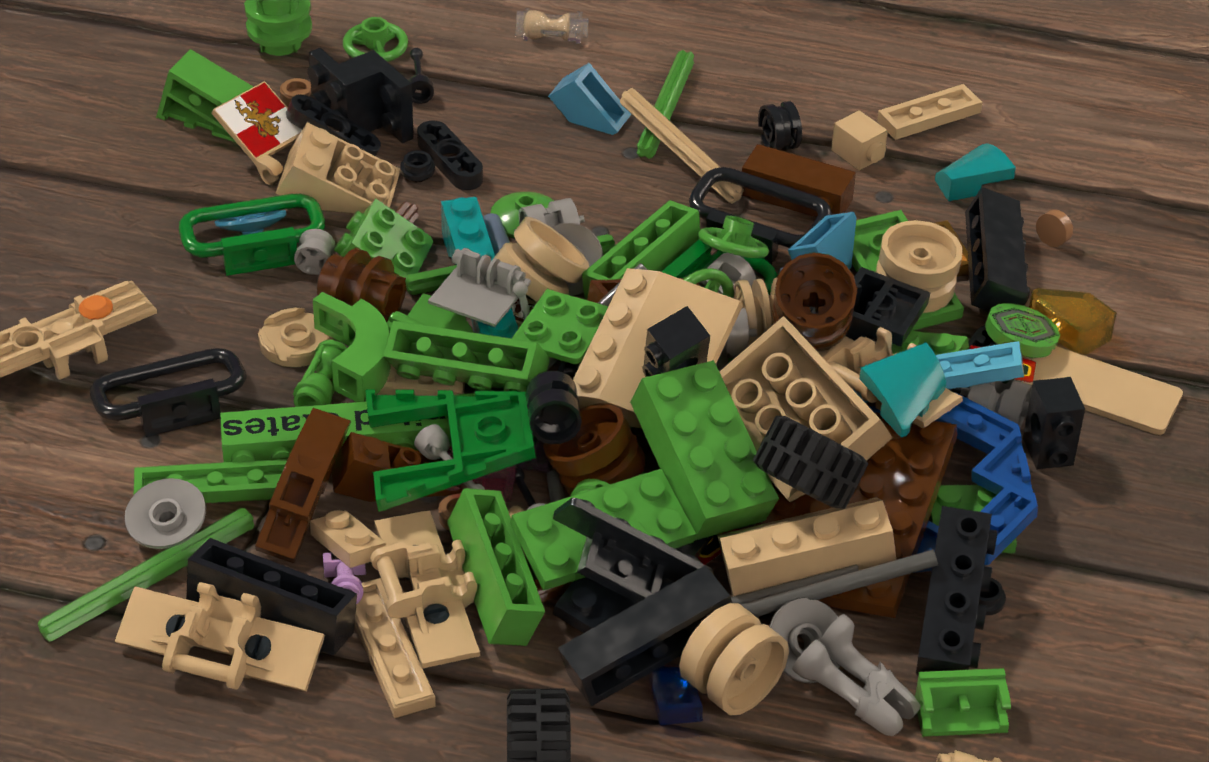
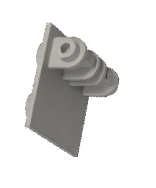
[428,248,531,327]

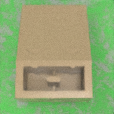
[276,122,400,213]

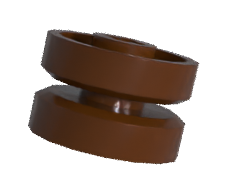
[543,403,646,497]

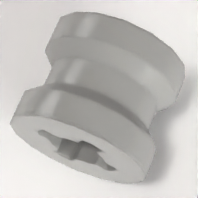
[294,229,335,275]

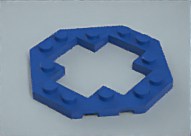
[869,392,1038,573]

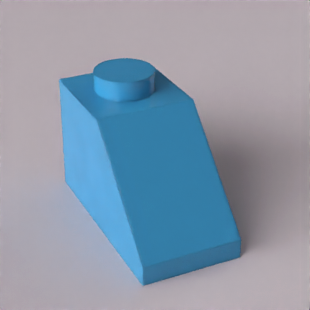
[548,63,631,135]
[788,212,856,269]

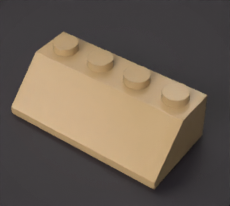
[717,498,896,597]

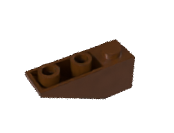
[332,432,462,502]

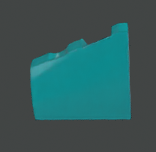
[935,143,1016,201]
[859,343,947,437]

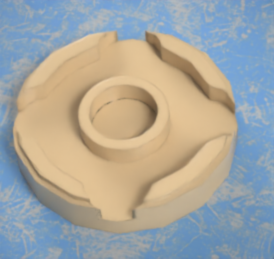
[258,307,334,367]

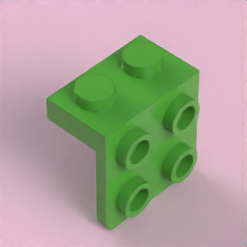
[334,199,433,278]
[512,289,608,364]

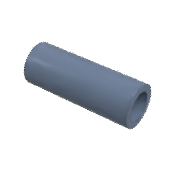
[483,213,510,256]

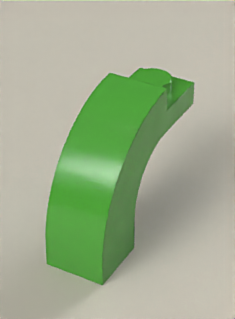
[313,292,391,402]

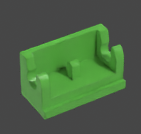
[915,668,1011,737]

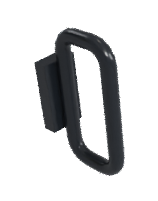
[689,167,832,265]
[90,348,246,437]

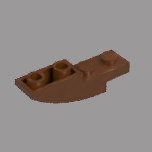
[255,408,351,563]

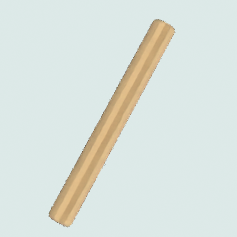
[620,88,744,204]

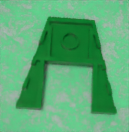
[365,389,536,512]

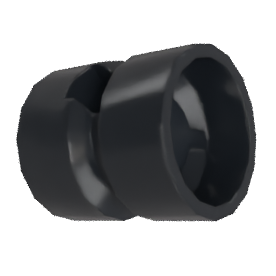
[526,371,582,444]

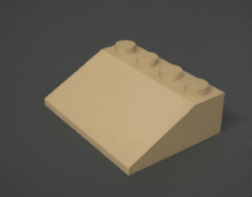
[573,268,743,428]
[719,316,893,502]

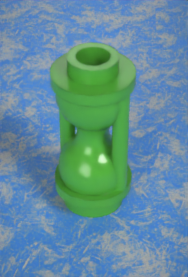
[293,340,347,407]

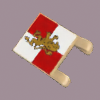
[211,81,302,185]

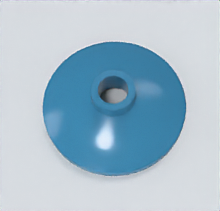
[215,210,287,235]

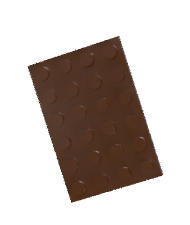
[756,412,958,618]

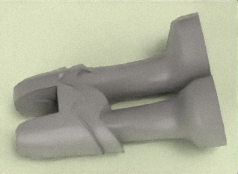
[792,614,921,736]

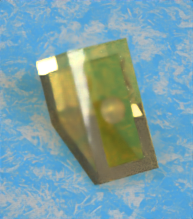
[1029,288,1117,356]

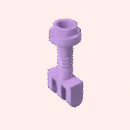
[323,552,366,604]

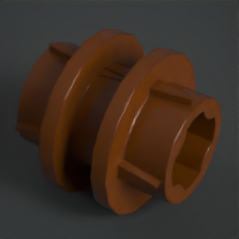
[317,248,406,322]

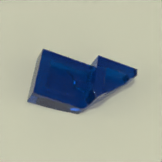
[649,666,703,725]

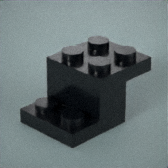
[307,48,414,144]
[810,267,931,347]

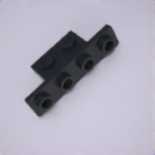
[553,497,713,603]

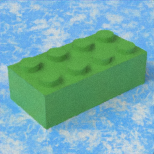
[630,360,779,541]

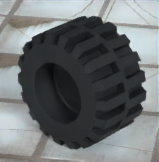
[753,416,868,509]
[507,688,571,762]

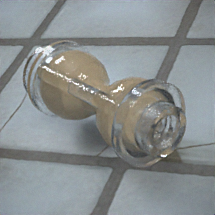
[515,8,589,44]

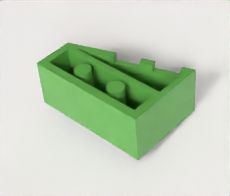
[156,49,253,143]

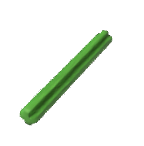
[637,50,694,159]

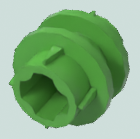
[244,0,312,56]

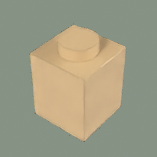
[831,110,888,171]

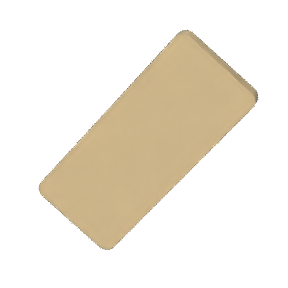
[1021,346,1183,435]

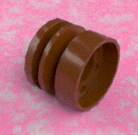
[772,252,857,352]

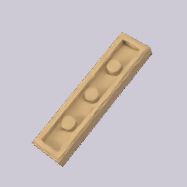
[355,578,436,718]

